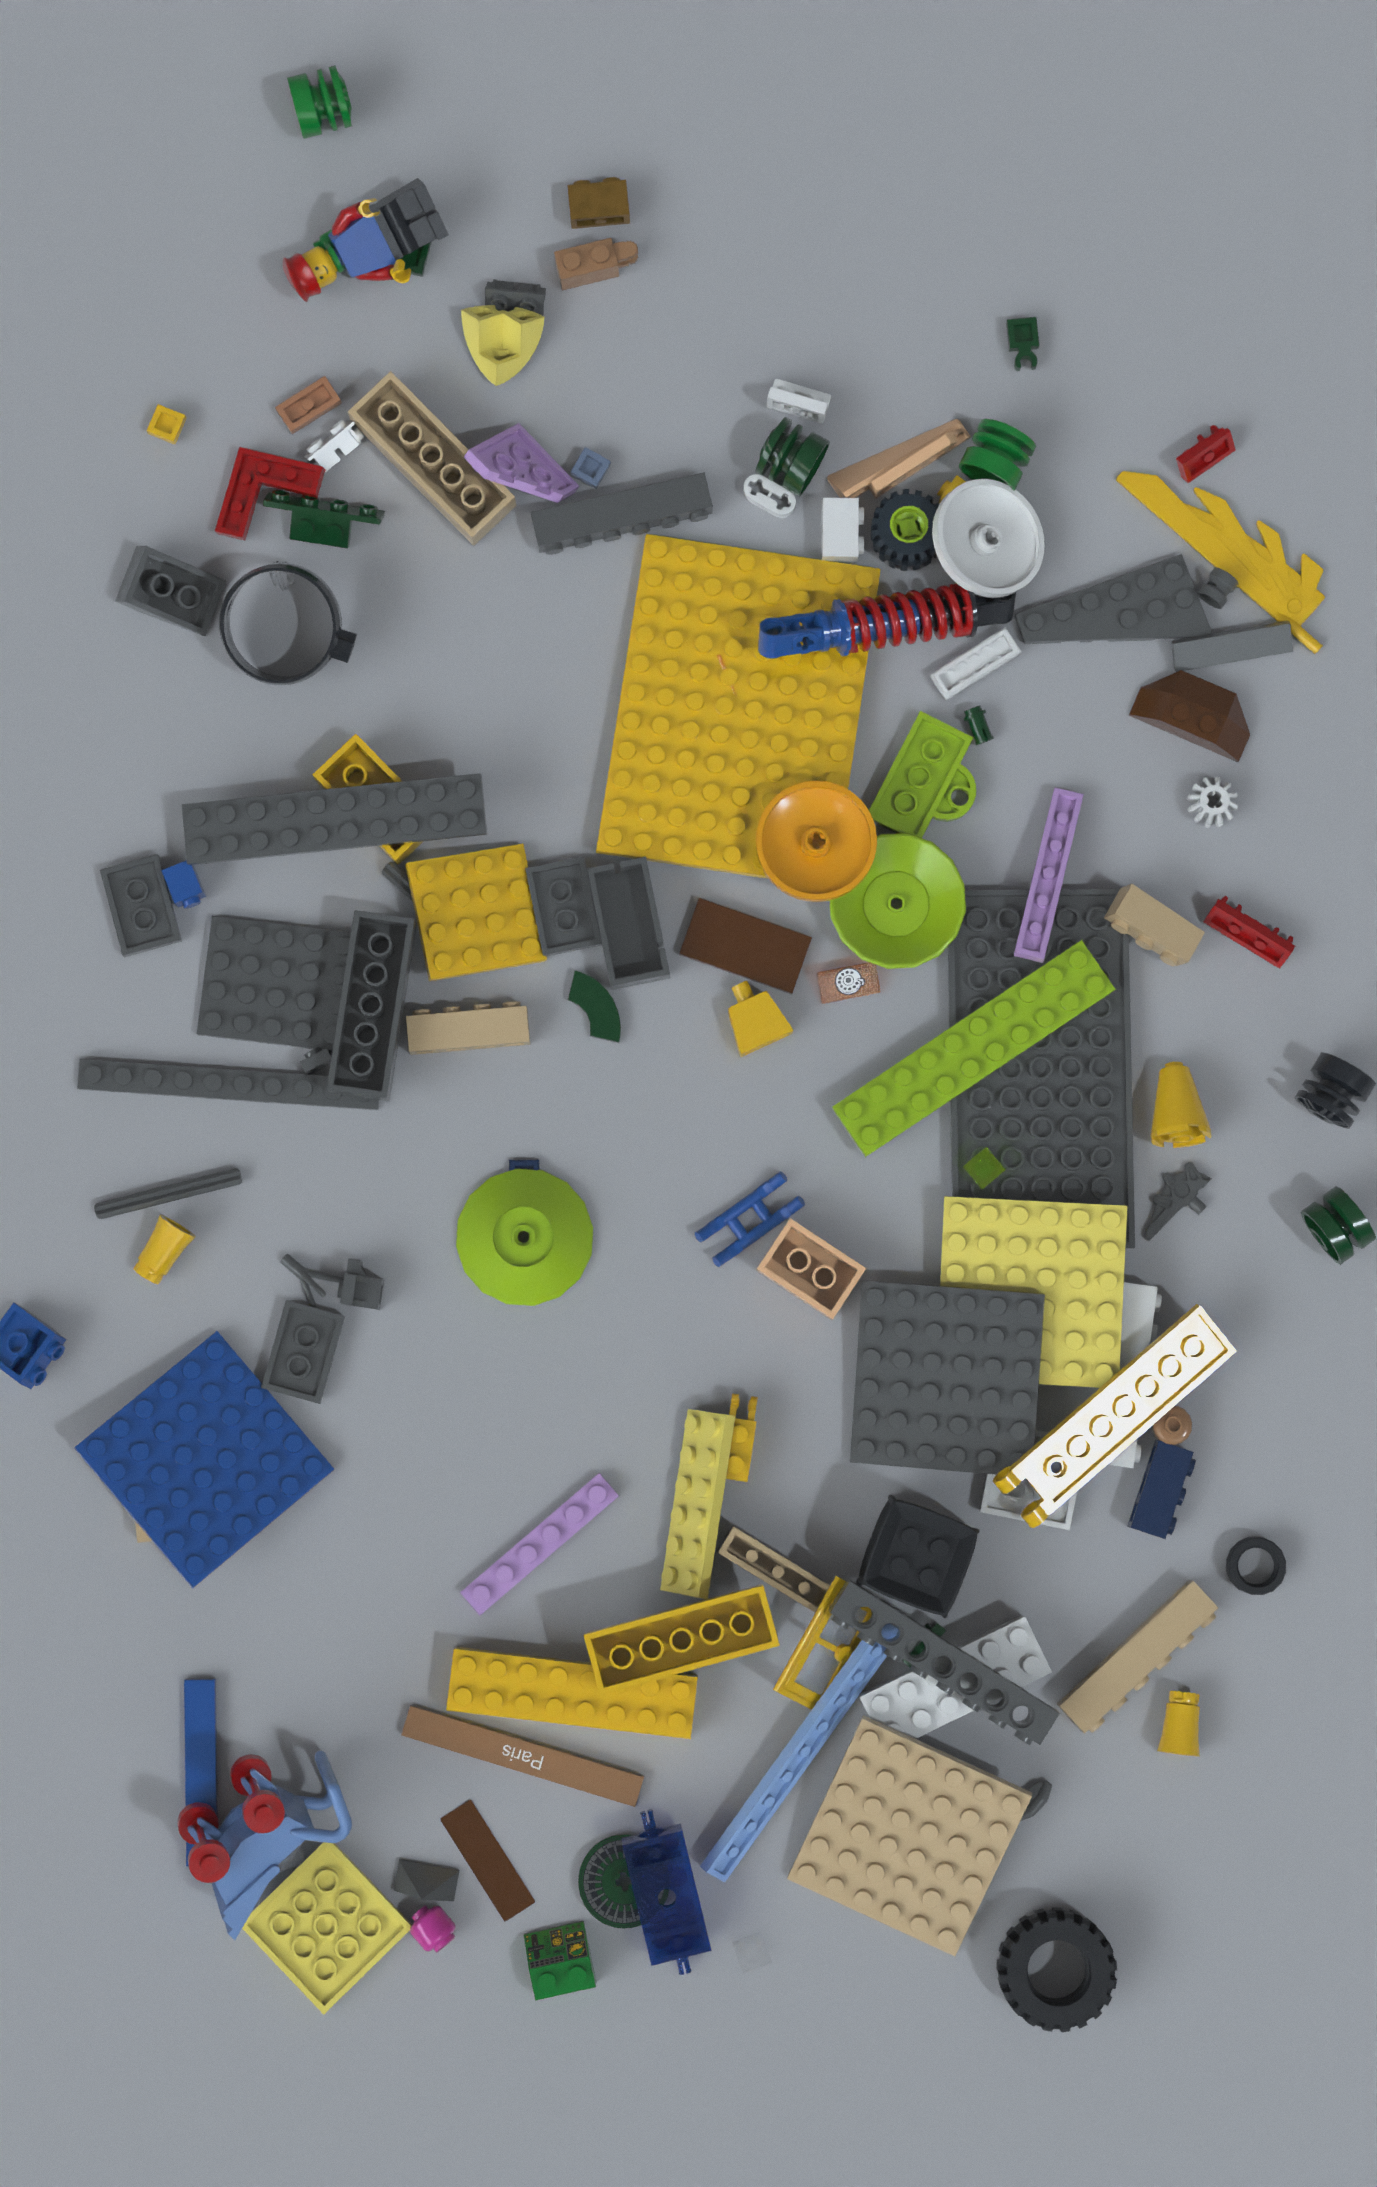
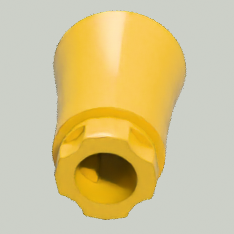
[133,1214,196,1285]
[1157,1691,1200,1757]

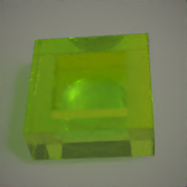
[963,1147,1005,1190]

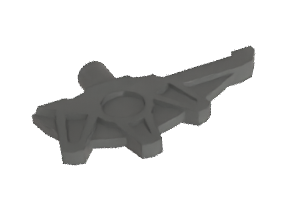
[1146,1162,1212,1241]

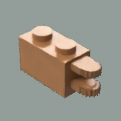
[554,238,639,291]

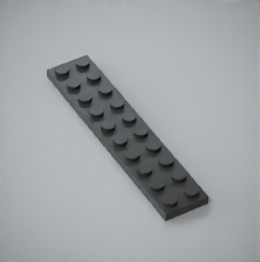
[181,773,487,865]

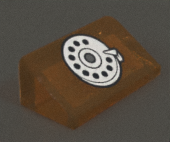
[816,962,881,1004]

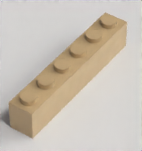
[1057,1579,1218,1734]

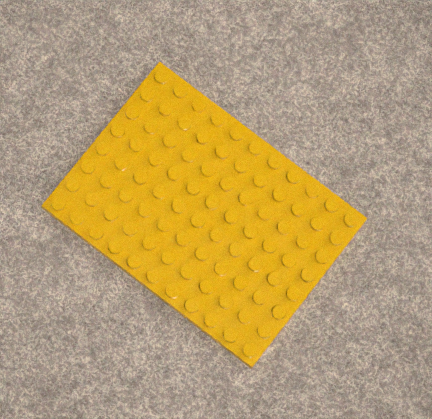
[596,534,881,879]

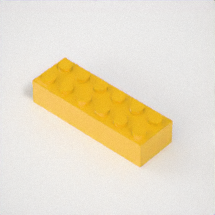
[583,1584,780,1695]

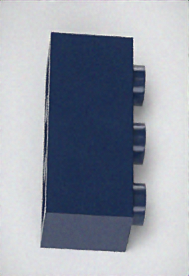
[1127,1440,1196,1539]

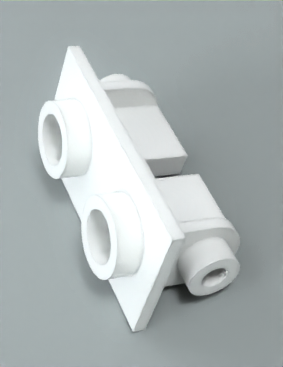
[303,420,364,473]

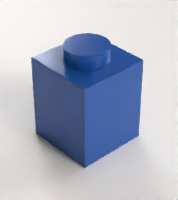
[161,860,206,909]

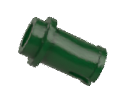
[963,705,994,746]

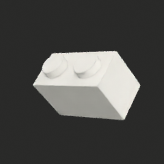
[821,498,864,564]

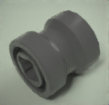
[1197,568,1239,609]

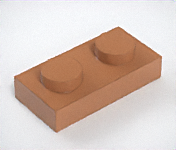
[275,376,342,435]

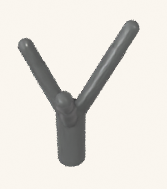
[280,1254,344,1308]

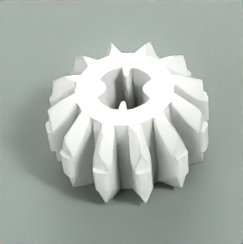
[1187,777,1238,828]

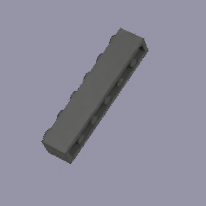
[531,472,713,555]

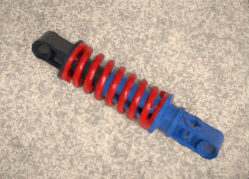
[758,583,1016,658]

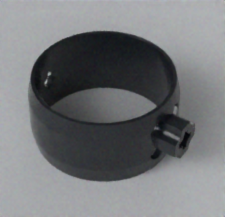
[219,563,357,685]

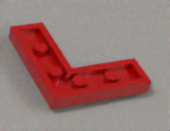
[215,447,326,541]

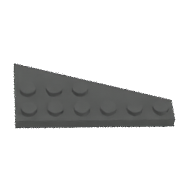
[1014,554,1213,644]

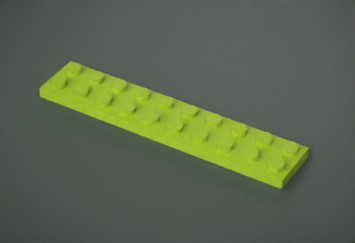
[832,940,1116,1158]

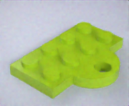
[869,711,976,838]

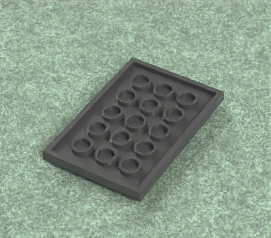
[196,916,351,1051]

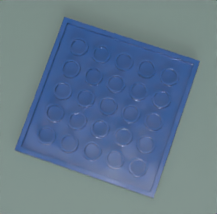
[74,1331,334,1589]

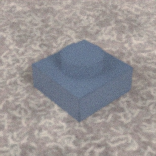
[570,447,611,489]

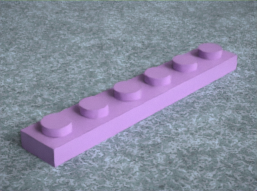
[1014,787,1084,963]
[460,1473,619,1616]

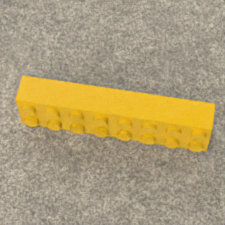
[446,1647,698,1739]

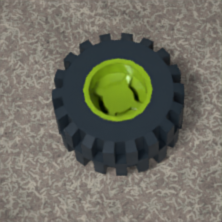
[870,489,939,571]

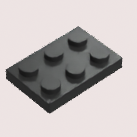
[100,854,182,957]
[525,856,602,957]
[261,1300,345,1404]

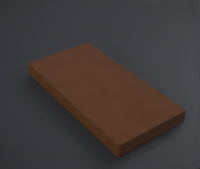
[679,898,812,995]

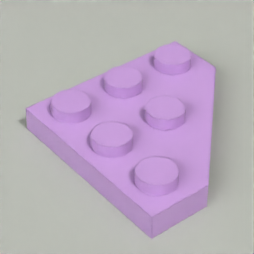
[464,423,579,503]

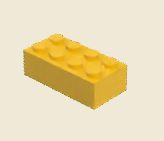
[312,734,424,865]

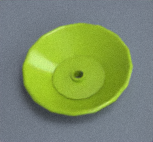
[830,833,966,969]
[456,1169,593,1306]

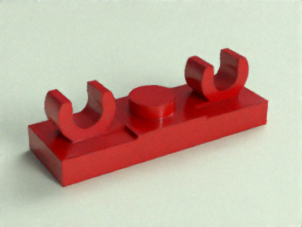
[1203,896,1295,969]

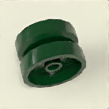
[1301,1186,1376,1265]

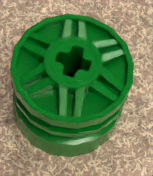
[287,65,352,139]
[959,418,1036,491]

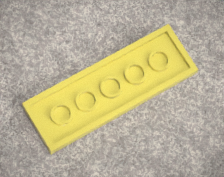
[660,1409,735,1599]

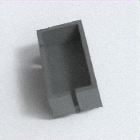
[587,857,670,990]

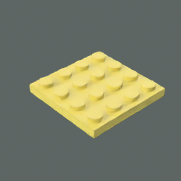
[242,1842,412,2015]

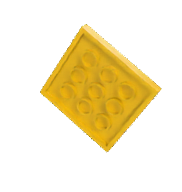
[405,844,547,982]

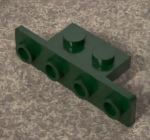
[263,490,385,549]

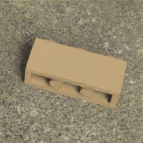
[1104,884,1205,966]

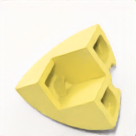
[461,305,544,386]

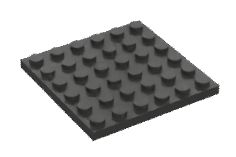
[850,1280,1045,1475]

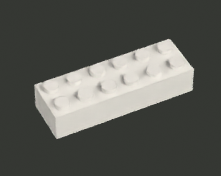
[859,1615,1052,1739]

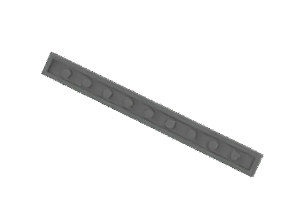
[77,1059,379,1110]

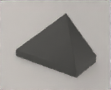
[394,1859,460,1901]

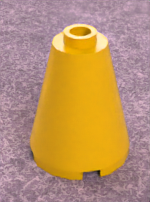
[1151,1062,1212,1148]

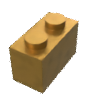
[567,177,630,229]

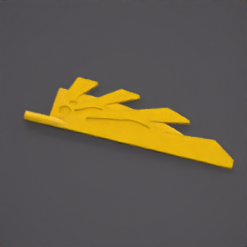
[1116,471,1325,654]

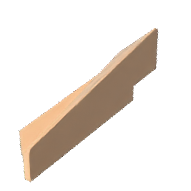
[827,419,971,499]

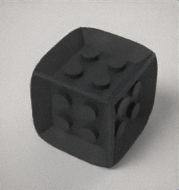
[856,1495,980,1618]

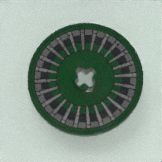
[578,1835,670,1929]

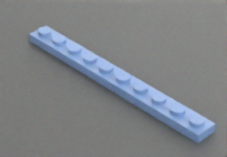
[700,1623,898,1882]

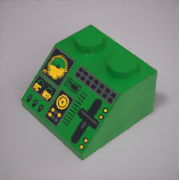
[524,1921,597,2001]

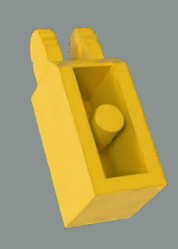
[726,1393,758,1482]

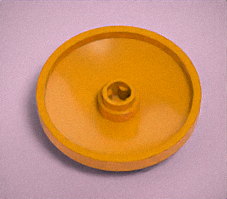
[756,781,877,902]

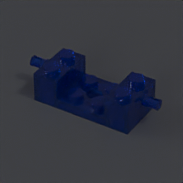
[621,1809,712,1975]

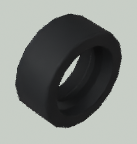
[1226,1537,1286,1595]

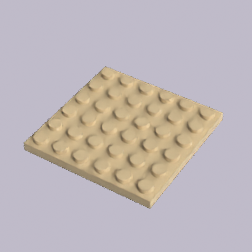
[787,1715,1032,1956]

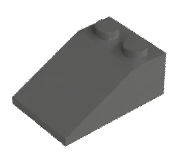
[115,546,226,636]

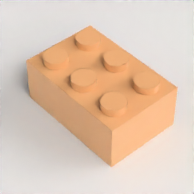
[756,1218,866,1320]

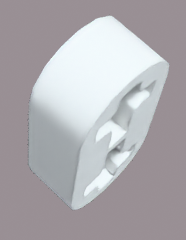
[743,474,796,518]

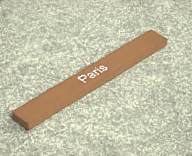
[401,1705,644,1807]

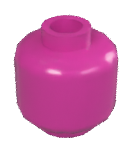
[410,1905,456,1953]

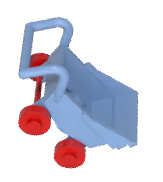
[177,1751,352,1940]

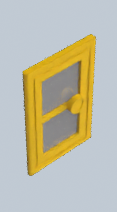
[773,1576,872,1710]

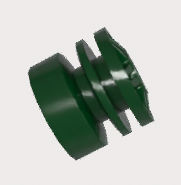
[755,417,830,497]

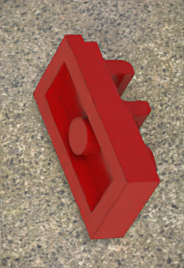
[1176,425,1236,483]

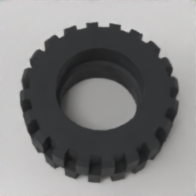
[996,1907,1117,2032]

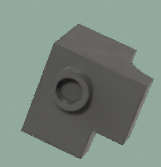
[337,1259,384,1310]

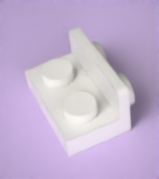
[767,379,831,424]

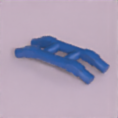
[695,1171,805,1267]

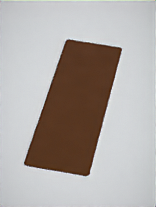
[441,1800,535,1921]

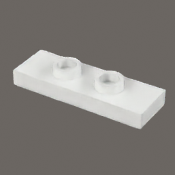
[930,627,1022,701]

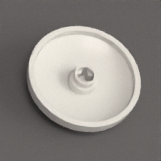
[932,479,1045,598]

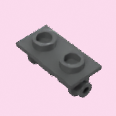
[485,279,546,315]

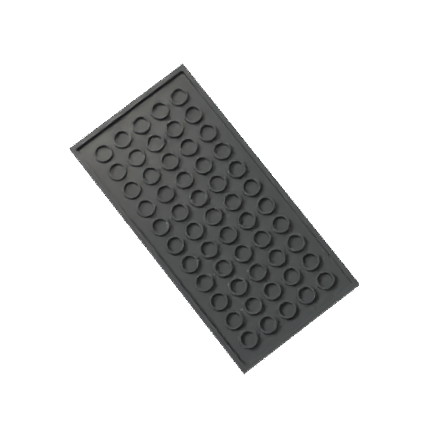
[948,888,1135,1249]

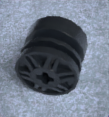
[1295,1052,1376,1129]

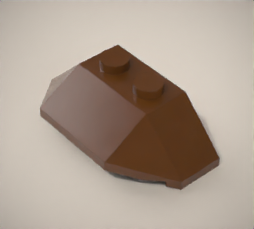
[1129,670,1250,762]

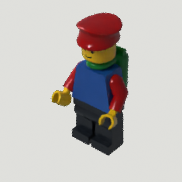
[282,178,449,302]

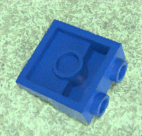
[0,1302,67,1389]

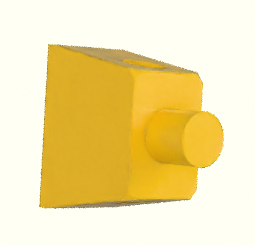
[728,981,793,1057]

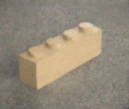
[406,1001,531,1055]
[717,1526,830,1612]

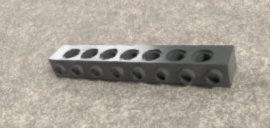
[828,1578,1060,1745]

